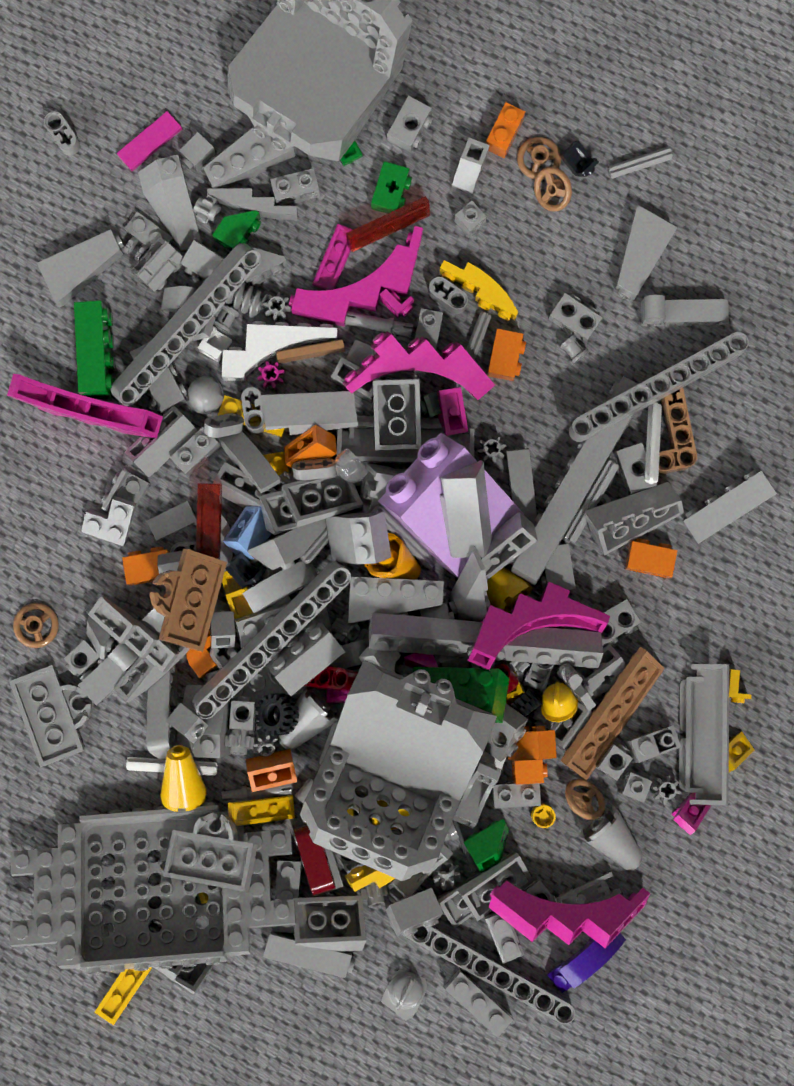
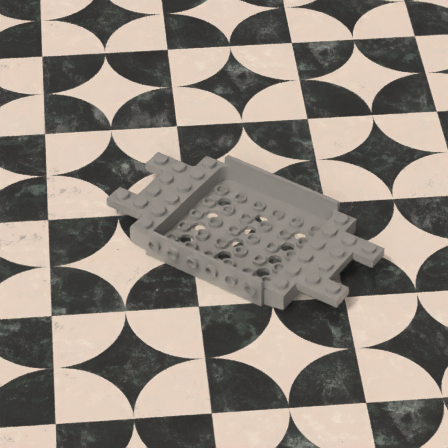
[10,802,296,975]

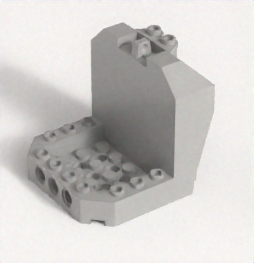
[228,0,413,162]
[300,660,497,881]

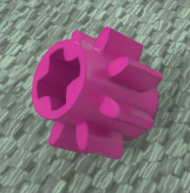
[257,361,285,390]

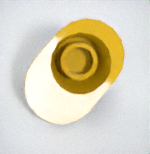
[541,682,578,722]

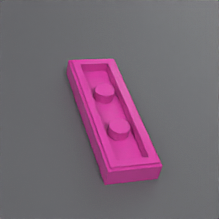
[117,111,182,171]
[312,224,359,290]

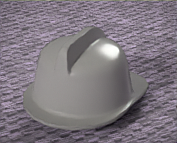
[381,969,427,1021]

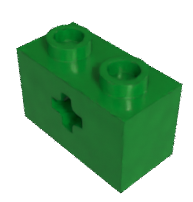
[371,161,412,216]

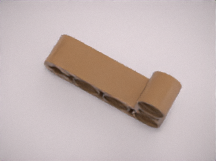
[659,388,697,474]

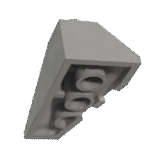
[138,154,202,251]
[247,519,327,570]
[448,550,490,622]

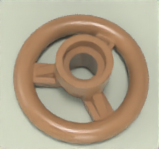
[517,137,561,180]
[534,167,572,212]
[13,603,59,648]
[565,779,605,820]

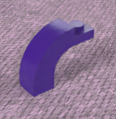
[547,933,626,993]

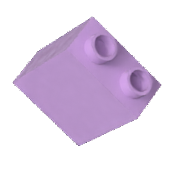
[378,433,524,578]

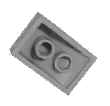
[326,512,391,564]
[177,685,231,758]
[292,896,366,951]

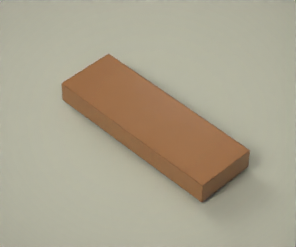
[276,339,345,364]

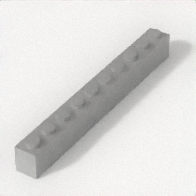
[510,376,644,585]
[369,613,603,668]

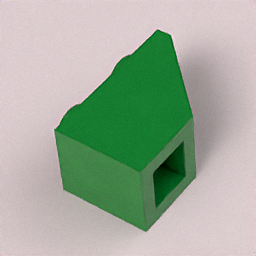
[212,210,262,251]
[463,819,509,873]

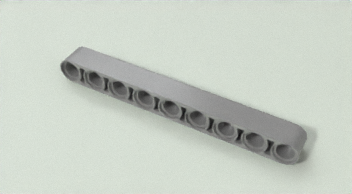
[111,243,261,406]
[569,332,749,442]
[191,562,351,719]
[390,922,575,1024]

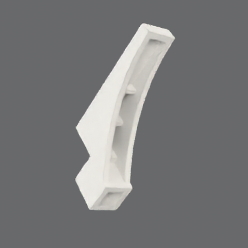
[222,321,338,381]

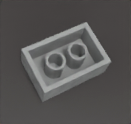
[373,378,421,450]
[266,616,345,696]

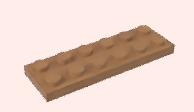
[561,647,665,781]

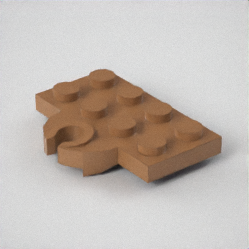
[150,549,227,652]

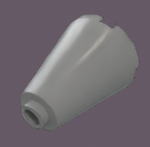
[278,686,340,749]
[580,806,643,870]

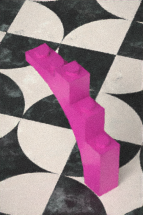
[342,331,495,400]
[7,374,163,438]
[467,582,610,670]

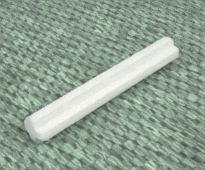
[644,402,662,484]
[126,757,218,776]

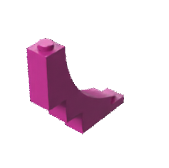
[289,226,423,327]
[489,881,650,948]

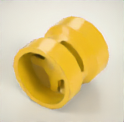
[531,804,556,828]

